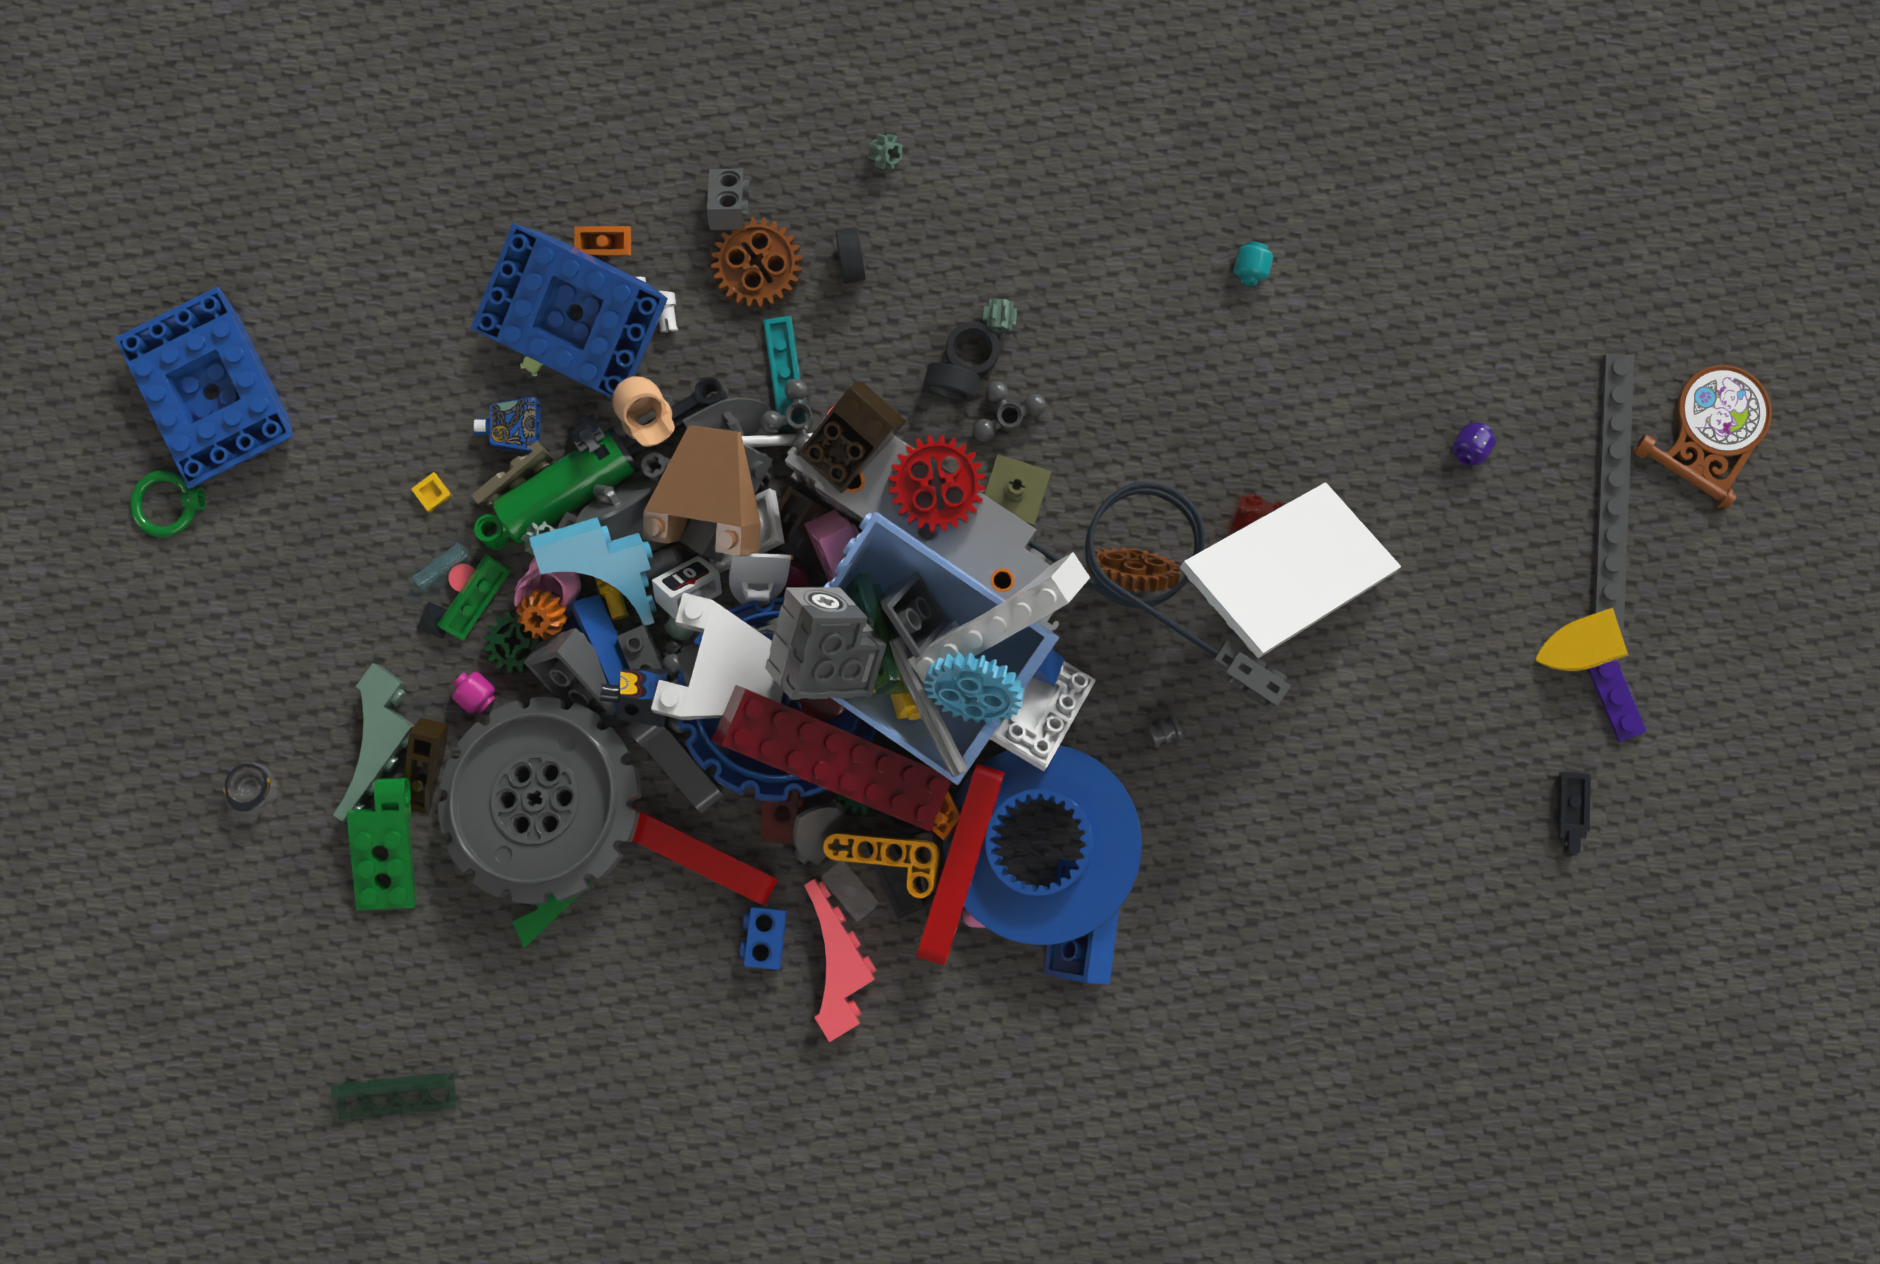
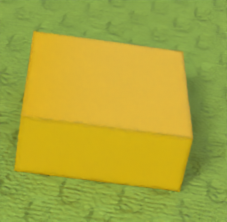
[411,472,452,513]

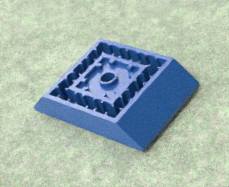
[470,223,668,398]
[115,286,293,489]

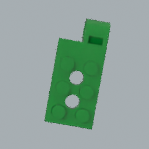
[346,778,416,910]

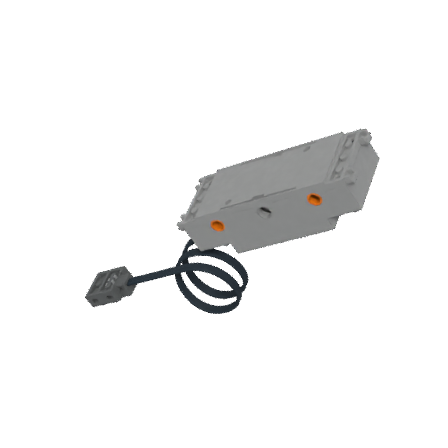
[785,416,1291,710]

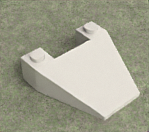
[651,593,784,720]

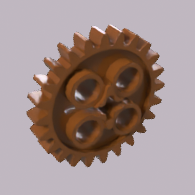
[711,217,803,310]
[1086,547,1181,593]

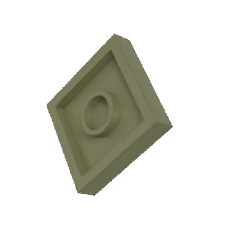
[984,454,1052,526]

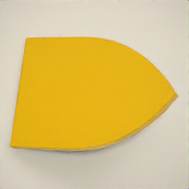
[1535,608,1628,671]

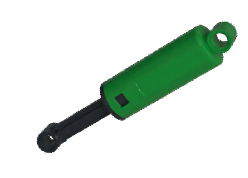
[474,377,728,550]

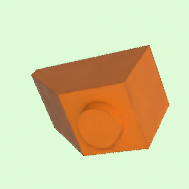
[574,226,631,260]

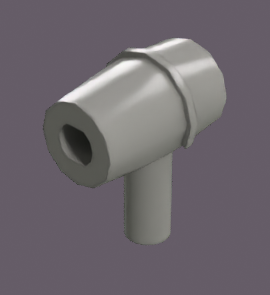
[645,546,683,579]

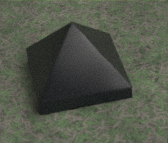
[417,602,447,639]

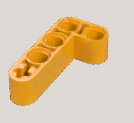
[823,832,940,898]

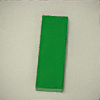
[437,554,511,641]

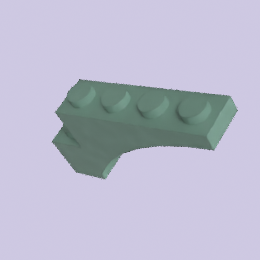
[333,663,415,822]

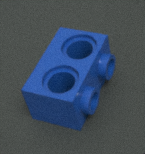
[740,906,787,970]

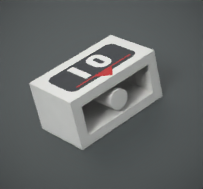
[652,555,722,619]

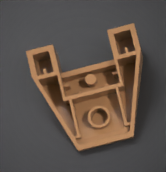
[643,425,761,556]

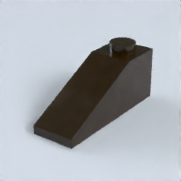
[404,718,449,815]

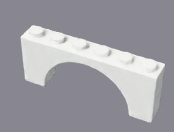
[908,552,1090,685]

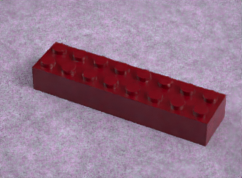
[712,685,951,832]

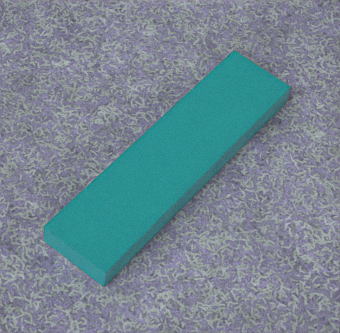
[763,316,806,431]

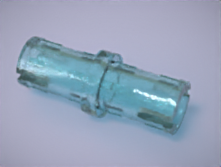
[412,542,470,590]

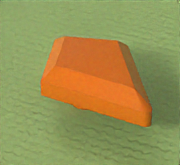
[931,791,961,841]

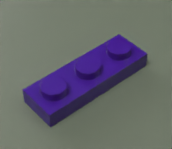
[1587,660,1647,742]

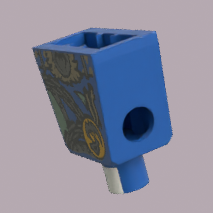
[474,397,541,454]

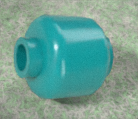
[1233,241,1273,286]

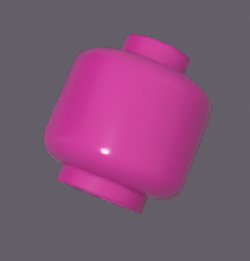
[452,672,496,714]

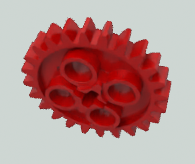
[888,435,986,533]

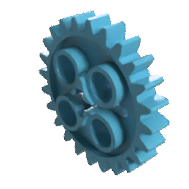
[924,652,1024,725]

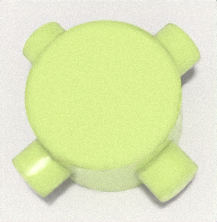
[520,356,544,376]

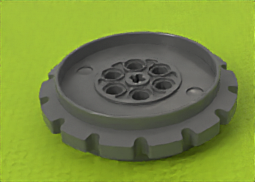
[438,697,642,905]

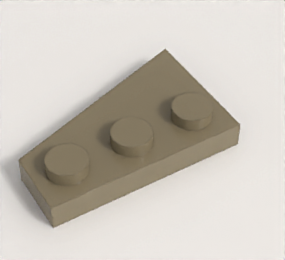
[472,441,553,508]

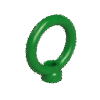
[130,470,206,538]

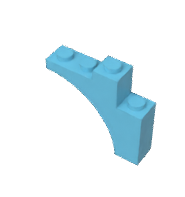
[529,517,657,626]

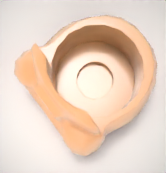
[612,376,675,447]

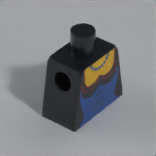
[600,669,668,727]

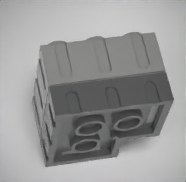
[765,588,887,700]

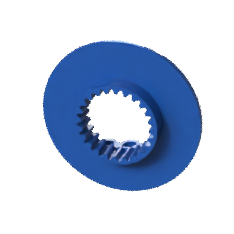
[943,745,1142,945]

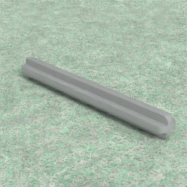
[886,637,967,777]

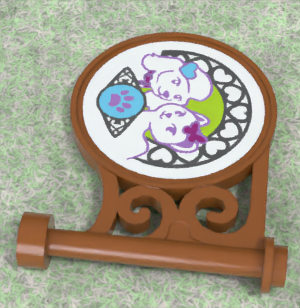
[1632,365,1772,509]

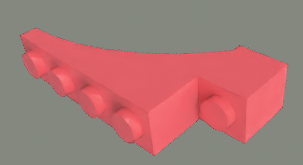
[804,879,877,1042]

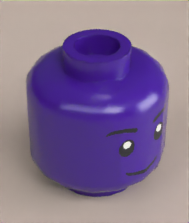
[1452,423,1496,466]

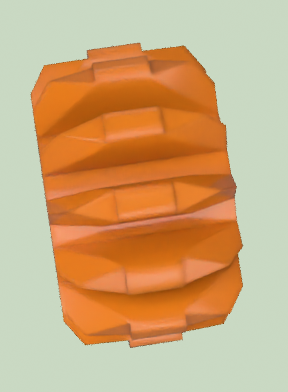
[516,589,568,640]

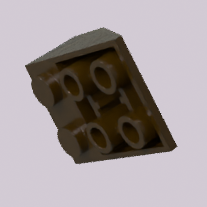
[797,382,906,493]
[777,486,863,573]

